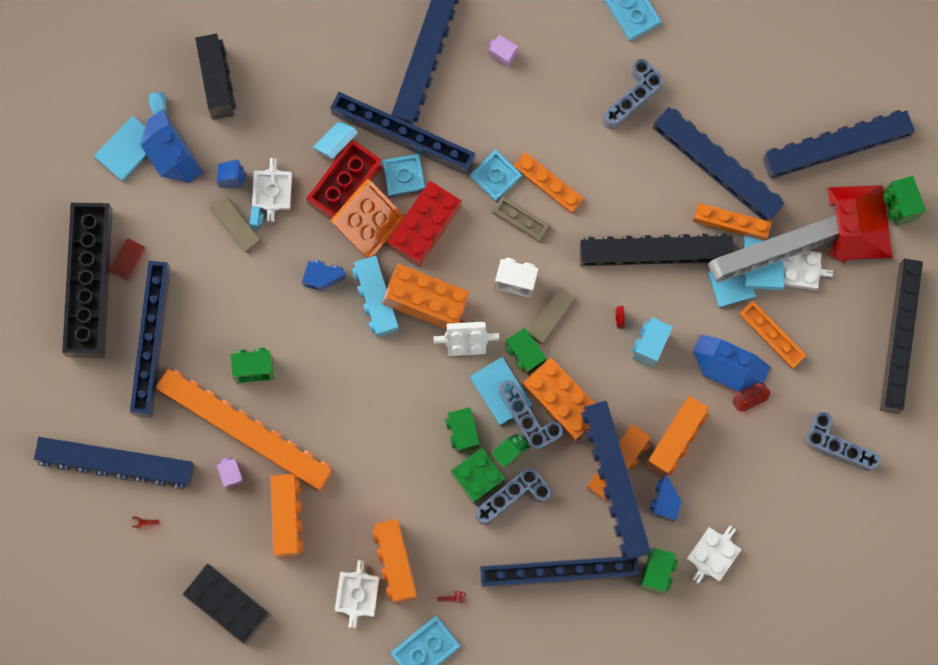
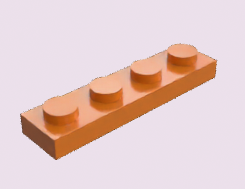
[514,152,584,214]
[693,203,772,241]
[738,301,807,369]

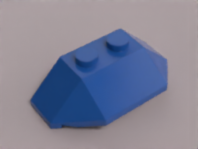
[141,109,204,183]
[693,335,771,392]

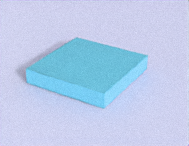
[312,121,358,159]
[469,149,522,202]
[382,153,425,197]
[708,270,756,308]

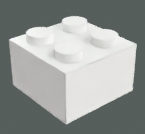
[494,258,538,298]

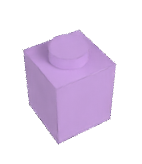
[488,35,518,67]
[217,457,244,489]

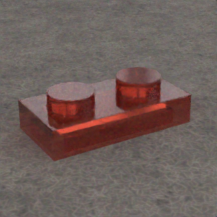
[109,238,146,281]

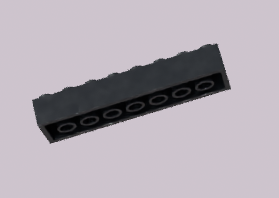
[62,202,113,358]

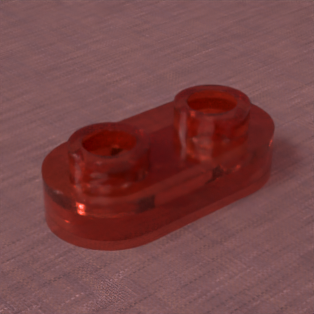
[732,383,770,412]

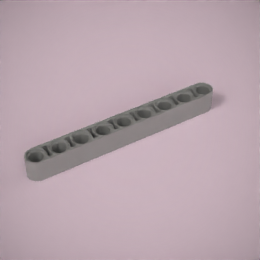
[708,215,839,282]

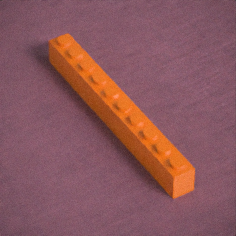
[155,369,333,492]

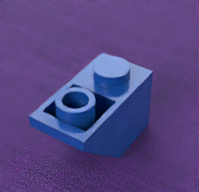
[217,160,246,189]
[302,260,346,291]
[650,476,682,522]

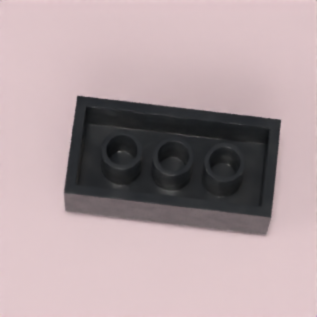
[195,33,237,120]
[183,563,270,645]

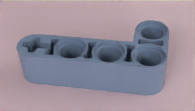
[603,59,663,129]
[498,381,563,449]
[805,412,880,471]
[476,468,551,525]

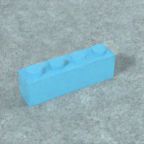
[352,256,399,337]

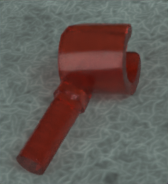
[131,516,160,529]
[437,590,466,603]

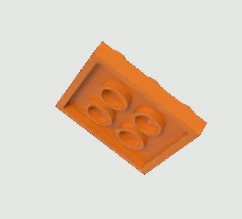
[330,179,405,258]

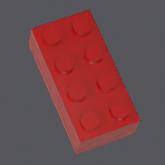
[306,139,383,220]
[387,180,462,267]

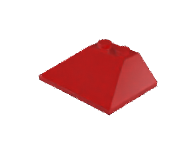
[828,185,893,261]

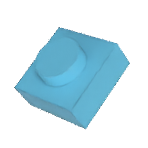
[249,206,264,230]

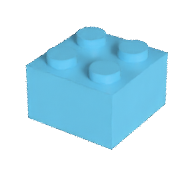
[631,317,673,368]

